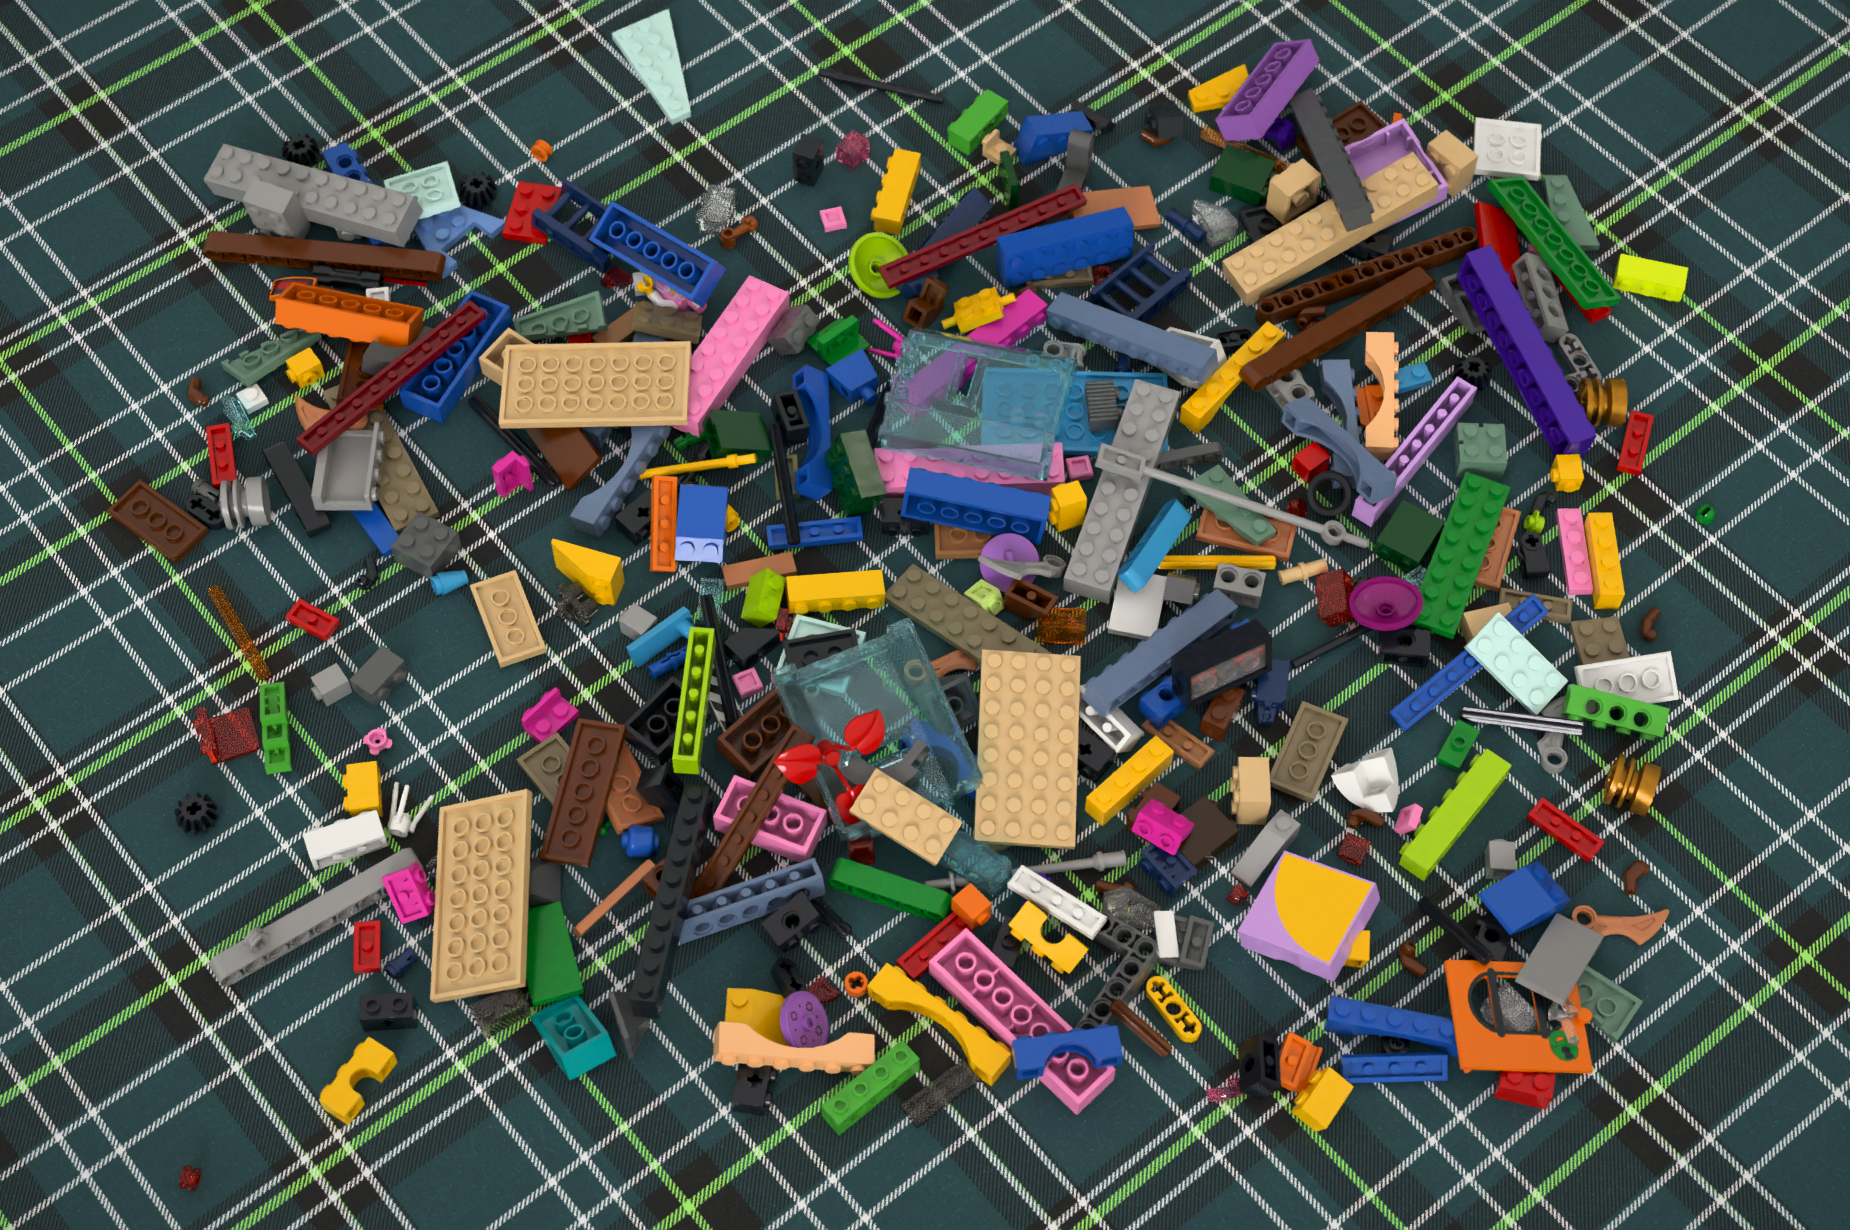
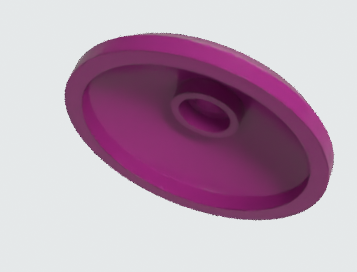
[1349,576,1423,631]

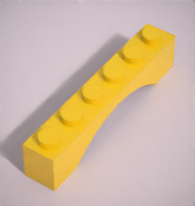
[1179,321,1286,434]
[867,963,1011,1086]

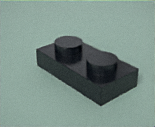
[1071,99,1116,132]

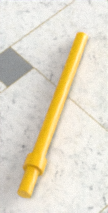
[638,453,757,480]

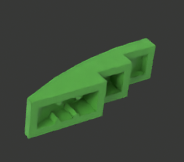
[260,682,292,775]

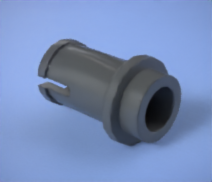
[191,478,220,504]

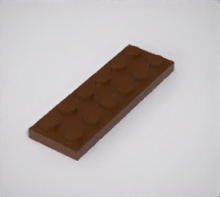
[539,718,628,868]

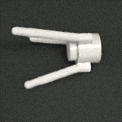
[387,782,434,837]

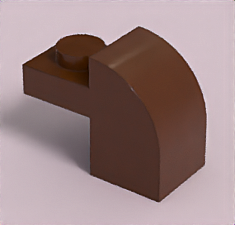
[902,275,949,331]

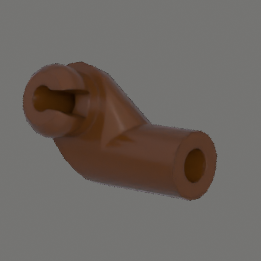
[1139,128,1172,147]
[187,377,210,407]
[1398,941,1428,978]

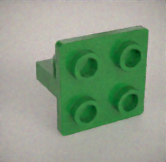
[807,315,869,366]

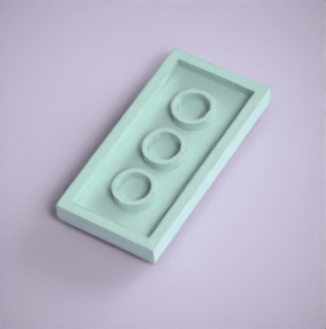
[1464,612,1568,715]

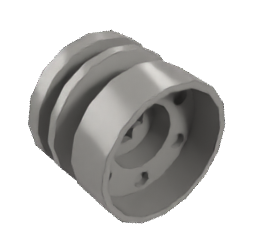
[219,476,271,530]

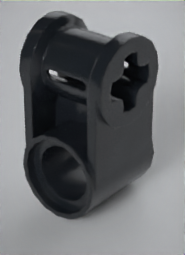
[1516,531,1550,579]

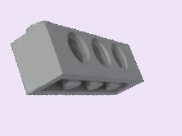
[1512,252,1569,343]

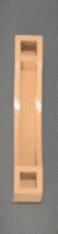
[1365,332,1399,460]
[713,1021,875,1076]

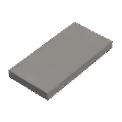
[1515,913,1604,1006]

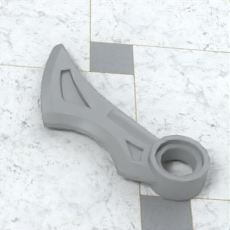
[978,555,1066,580]
[1537,696,1568,774]

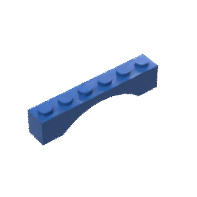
[792,365,833,501]
[1324,995,1458,1057]

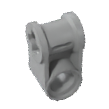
[1041,340,1087,371]

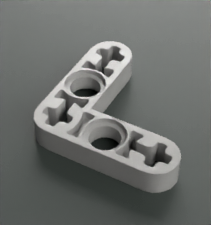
[1557,333,1602,397]

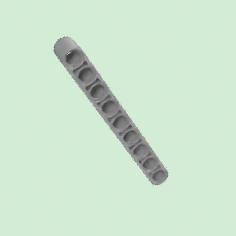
[209,848,425,987]

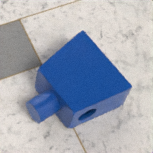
[826,349,878,405]

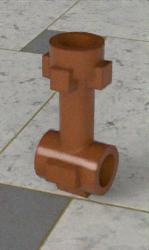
[720,216,758,249]

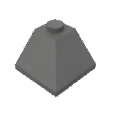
[914,673,979,735]
[528,858,562,907]
[608,991,651,1059]

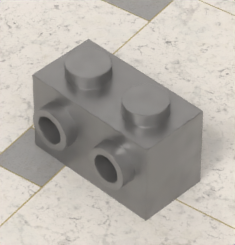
[767,304,820,356]

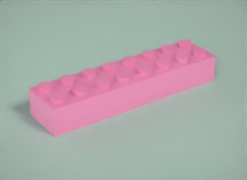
[670,275,789,438]
[874,442,1065,503]
[929,928,1116,1115]

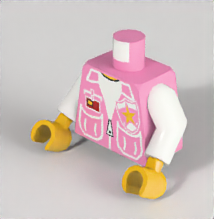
[637,244,707,314]

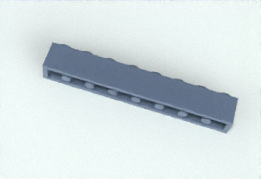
[1046,292,1219,384]
[1083,588,1239,718]

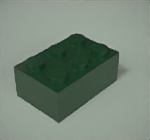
[825,429,887,517]

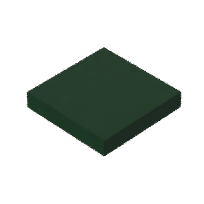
[999,150,1019,211]

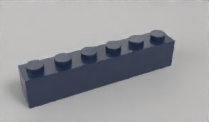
[895,186,993,300]

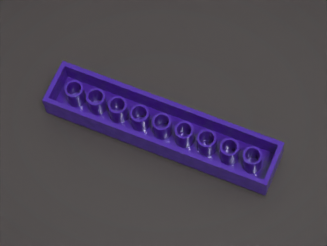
[1456,245,1597,458]

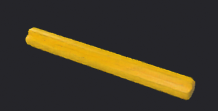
[1158,555,1276,569]

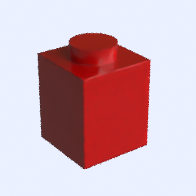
[1291,441,1331,484]

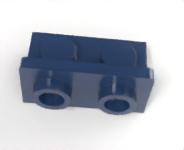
[1139,843,1197,897]

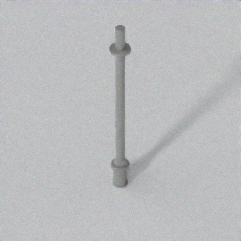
[925,850,1126,894]

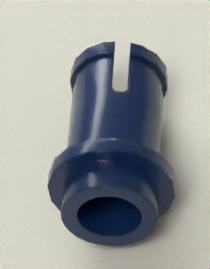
[1114,352,1133,372]
[384,947,419,980]

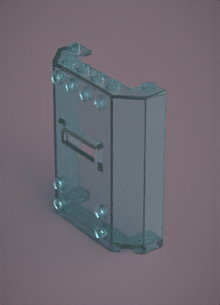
[878,327,1078,481]
[771,617,983,841]

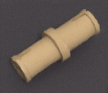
[1278,558,1328,585]

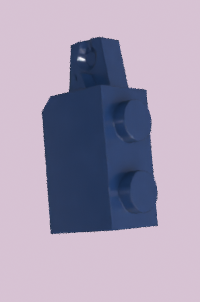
[1250,658,1290,726]

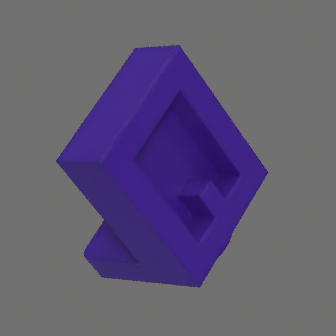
[1264,117,1297,151]

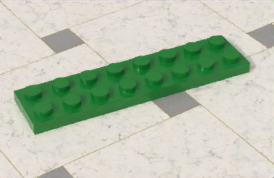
[1486,176,1622,310]
[1411,471,1511,639]

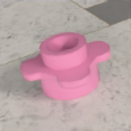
[363,728,393,755]

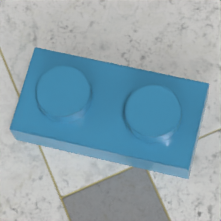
[1394,362,1433,395]

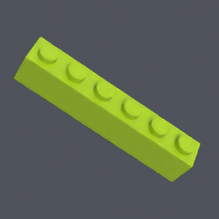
[672,627,716,775]
[1399,749,1512,881]

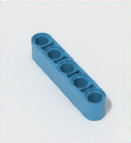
[1117,498,1192,593]

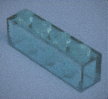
[938,829,1012,897]

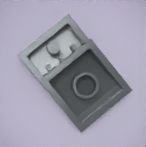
[1437,273,1485,335]

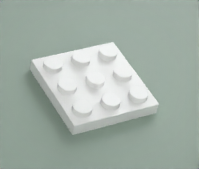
[1473,118,1541,181]

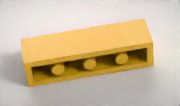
[871,148,921,235]
[1583,513,1625,609]
[785,570,885,615]
[1085,736,1174,827]

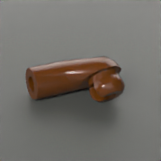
[1295,305,1326,329]
[1640,607,1661,642]
[1346,808,1385,829]
[1623,860,1650,895]
[1095,879,1135,900]

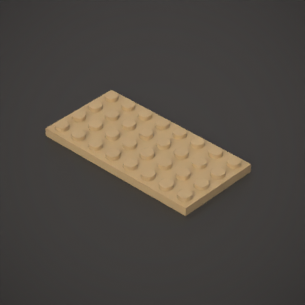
[499,341,692,429]
[973,649,1081,849]
[430,789,532,1003]

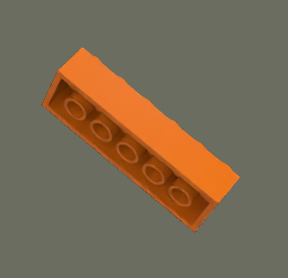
[275,282,424,348]

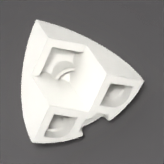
[1331,747,1399,813]

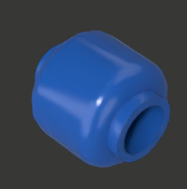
[621,824,659,859]

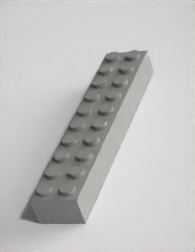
[203,144,423,247]
[1063,379,1180,604]

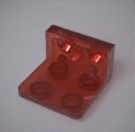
[193,707,260,765]

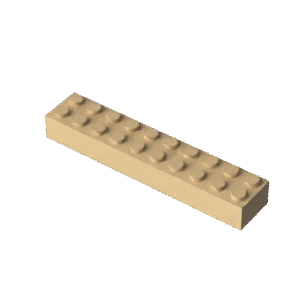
[1222,152,1438,307]

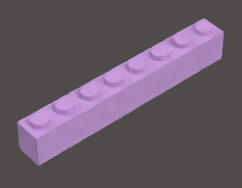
[1352,376,1477,527]

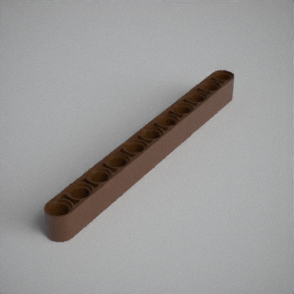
[1255,227,1478,326]
[202,231,446,281]
[1238,266,1436,392]

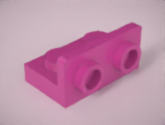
[521,687,579,744]
[381,861,435,924]

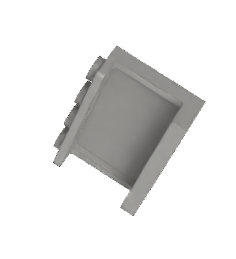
[311,422,386,511]

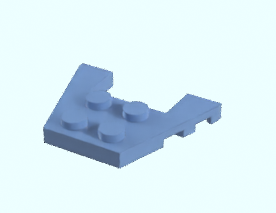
[413,205,506,279]

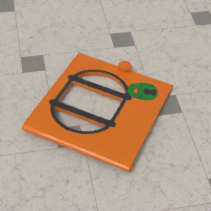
[1444,960,1593,1074]

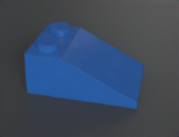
[675,484,729,563]
[1478,861,1571,935]

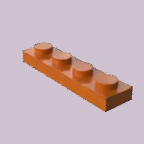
[650,475,677,573]

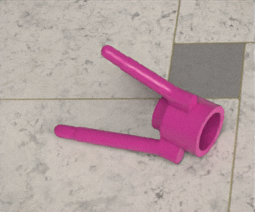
[868,318,916,362]

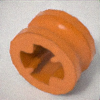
[530,140,553,162]
[845,971,868,998]

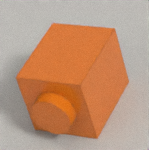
[951,883,992,930]

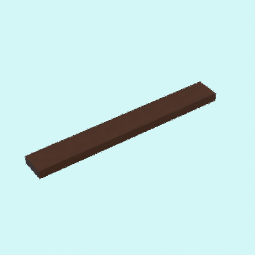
[690,723,816,900]

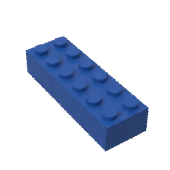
[589,201,727,308]
[996,206,1134,288]
[399,290,513,424]
[900,467,1051,545]

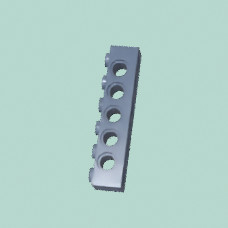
[679,858,825,945]

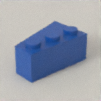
[1013,111,1093,166]

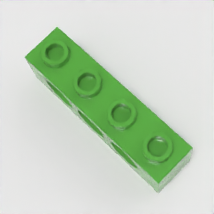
[1561,684,1670,741]
[821,1040,920,1135]

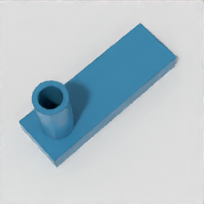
[626,606,695,668]

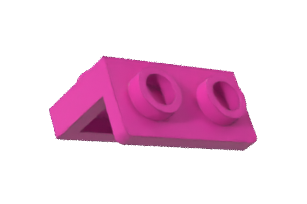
[492,450,534,499]
[1132,799,1195,855]

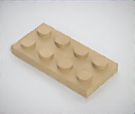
[470,570,547,668]
[849,768,963,866]

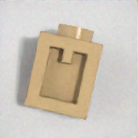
[982,129,1017,165]

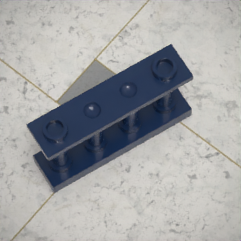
[531,178,610,274]
[1090,241,1192,323]

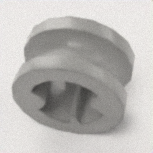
[243,926,270,953]

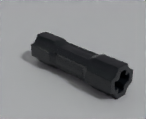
[312,265,384,291]

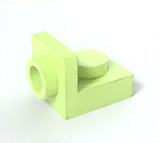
[964,579,1004,616]

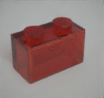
[1315,568,1355,628]

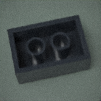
[623,676,711,766]

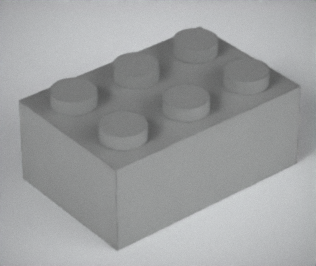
[242,179,311,239]

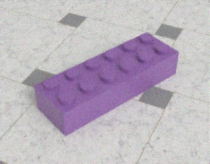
[1215,39,1320,141]

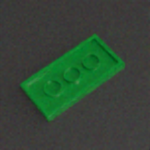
[526,901,584,1007]

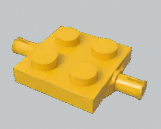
[941,287,1017,334]

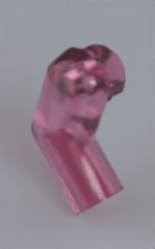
[1206,1078,1243,1102]

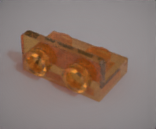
[1037,607,1086,645]

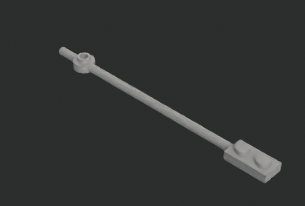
[1095,443,1369,548]

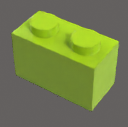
[741,568,786,628]

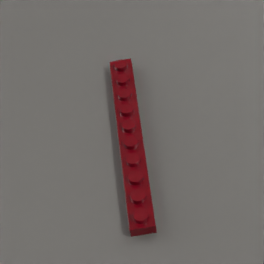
[879,183,1087,289]
[296,300,487,457]

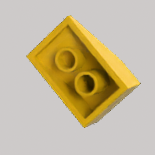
[551,539,625,606]
[725,988,788,1046]

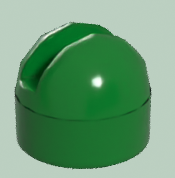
[1695,504,1715,525]

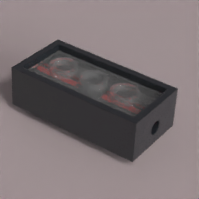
[1171,619,1272,709]

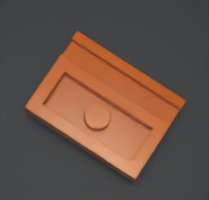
[1354,385,1383,429]
[1279,1032,1323,1093]

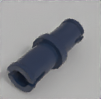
[1165,208,1207,244]

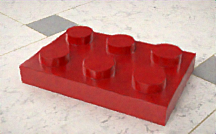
[502,181,562,245]

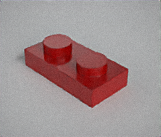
[285,598,340,642]
[353,920,382,974]

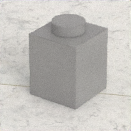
[619,603,658,641]
[310,663,352,707]
[1485,839,1516,880]

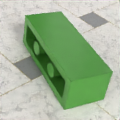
[947,89,1008,155]

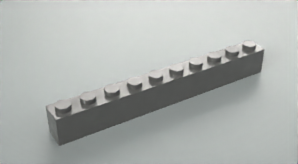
[1289,88,1374,232]

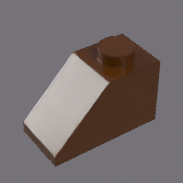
[1004,579,1059,619]

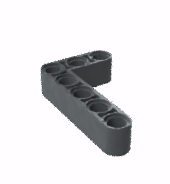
[1043,129,1094,226]
[1076,912,1159,1030]

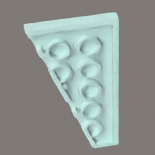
[612,9,691,125]

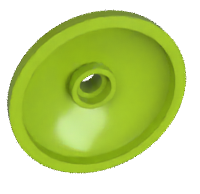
[849,232,908,299]

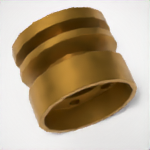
[1576,378,1628,427]
[1603,754,1662,817]

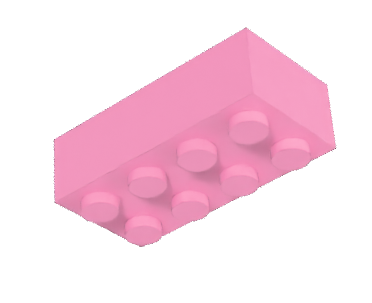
[713,775,827,863]

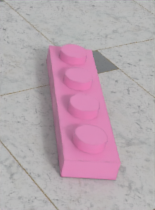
[1556,508,1593,595]

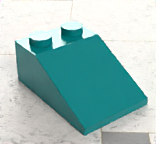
[530,995,616,1081]

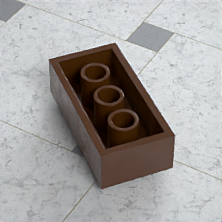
[715,676,823,781]

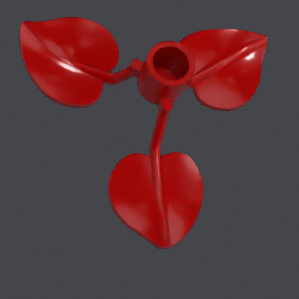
[773,709,885,825]

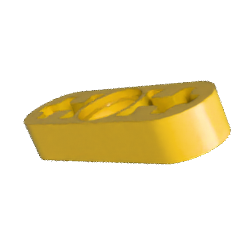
[1145,976,1202,1043]

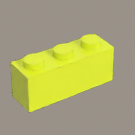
[1613,254,1688,302]

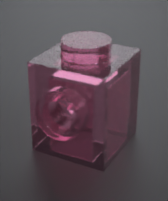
[836,130,870,170]

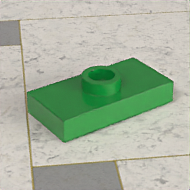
[1436,719,1480,772]

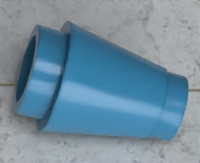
[430,570,468,596]

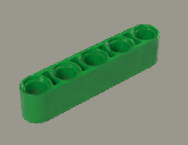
[827,858,953,923]

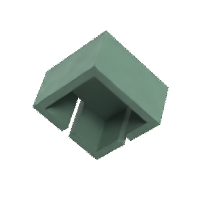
[1453,423,1507,479]

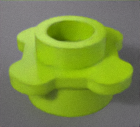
[1524,510,1545,534]

